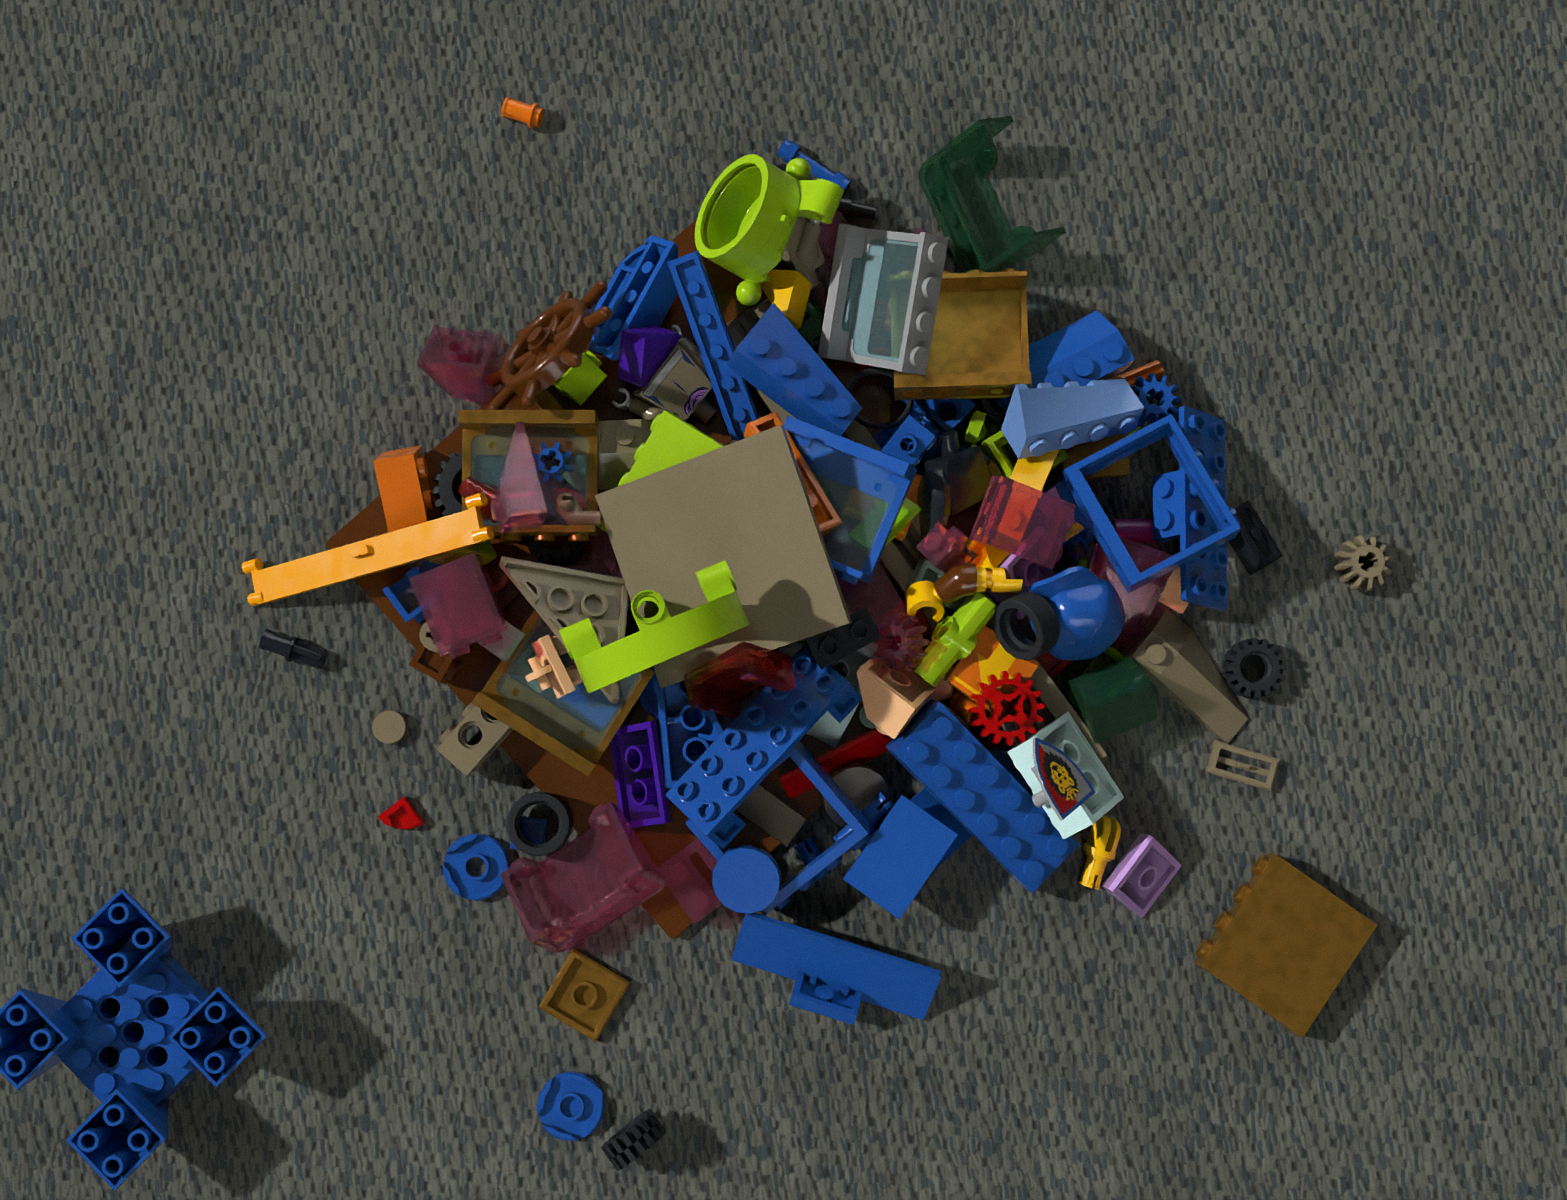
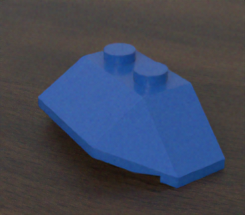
[588,235,678,361]

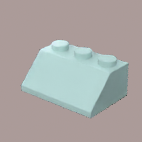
[1007,711,1124,839]

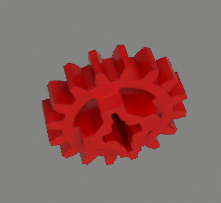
[968,671,1045,746]

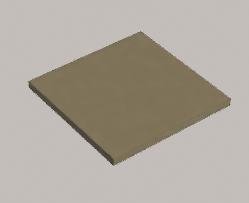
[595,425,852,688]

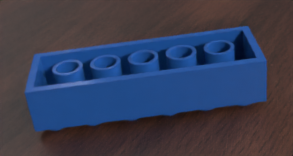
[884,699,1079,893]

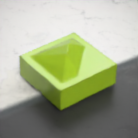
[961,410,986,445]

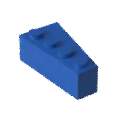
[727,302,862,436]

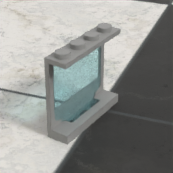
[818,224,949,375]

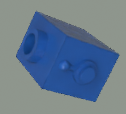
[880,409,940,467]

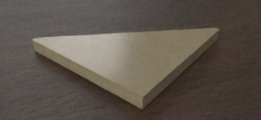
[499,556,629,704]

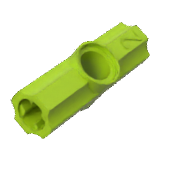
[911,592,997,687]

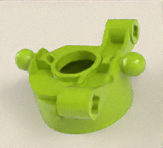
[695,154,844,306]

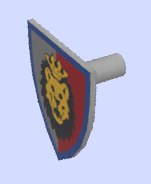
[1031,737,1096,821]

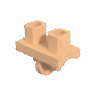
[525,634,582,699]

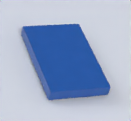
[843,795,958,919]

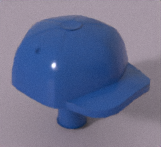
[1027,566,1125,660]

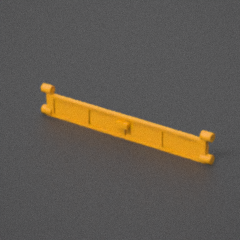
[241,492,494,606]

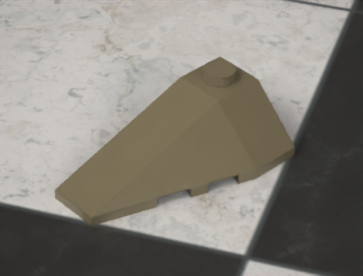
[1126,609,1248,744]

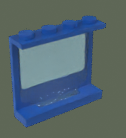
[784,416,917,585]

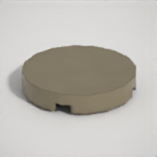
[822,763,889,828]

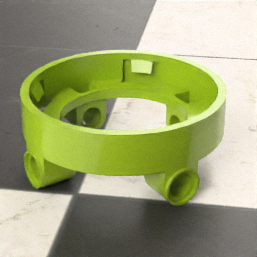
[559,560,750,694]

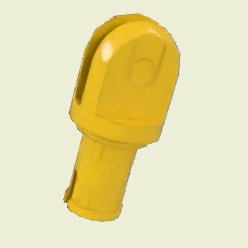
[1078,816,1121,890]

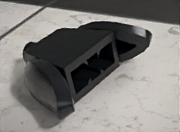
[918,430,1006,542]

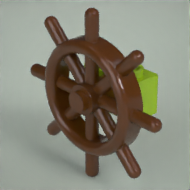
[487,281,612,410]

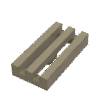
[1205,740,1280,791]

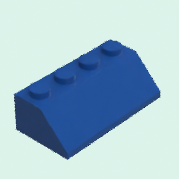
[996,310,1135,416]

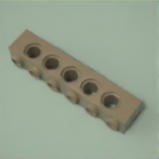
[436,625,574,776]

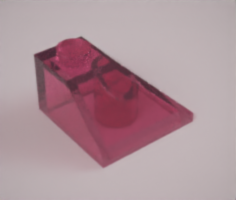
[418,326,498,402]

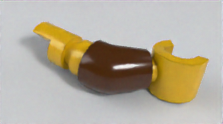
[905,563,1023,622]

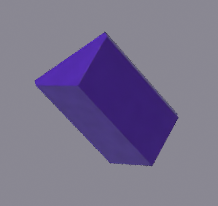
[609,721,673,829]

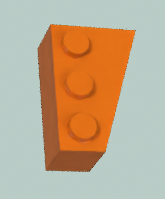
[373,445,435,533]

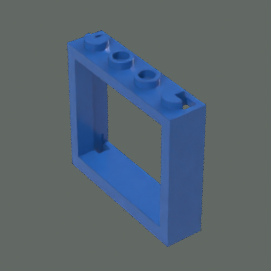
[1062,414,1241,593]
[685,741,870,916]

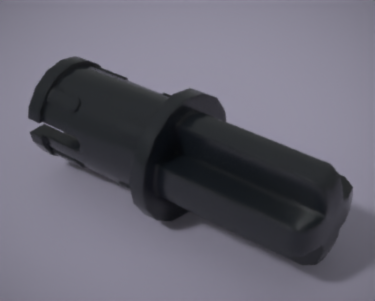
[259,629,327,669]

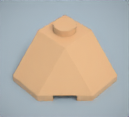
[856,657,937,739]

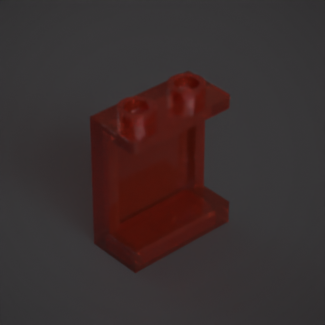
[684,641,796,719]

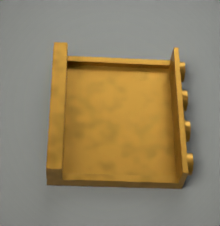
[892,268,1032,401]
[1194,853,1377,1038]

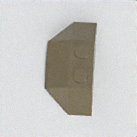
[546,419,652,492]

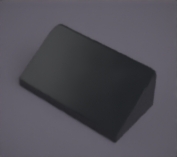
[1228,500,1283,575]

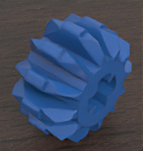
[1130,373,1181,427]

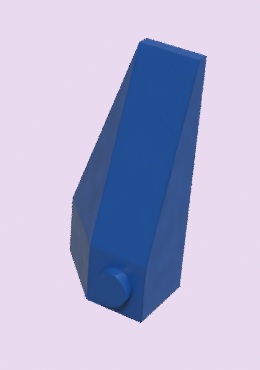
[655,673,723,790]

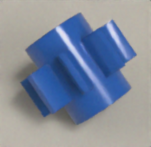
[531,442,573,484]

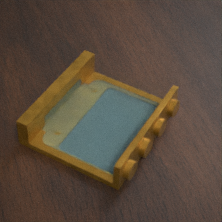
[458,410,598,542]
[472,610,655,776]

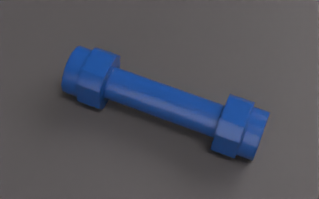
[777,139,852,195]

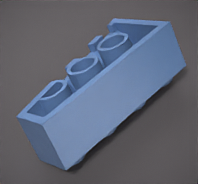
[1001,379,1144,459]

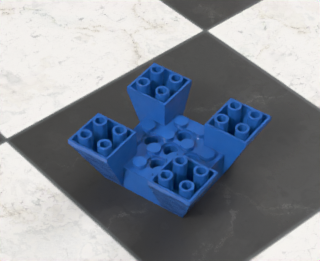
[0,888,268,1191]

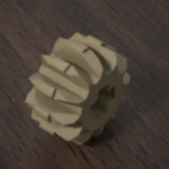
[1334,535,1393,592]

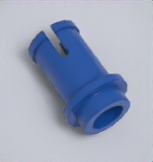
[794,837,832,882]

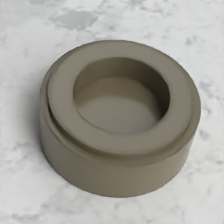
[372,710,408,744]

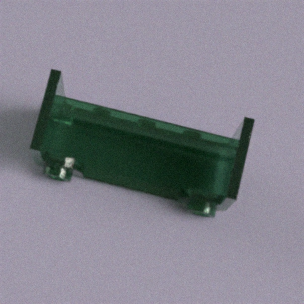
[919,116,1066,273]

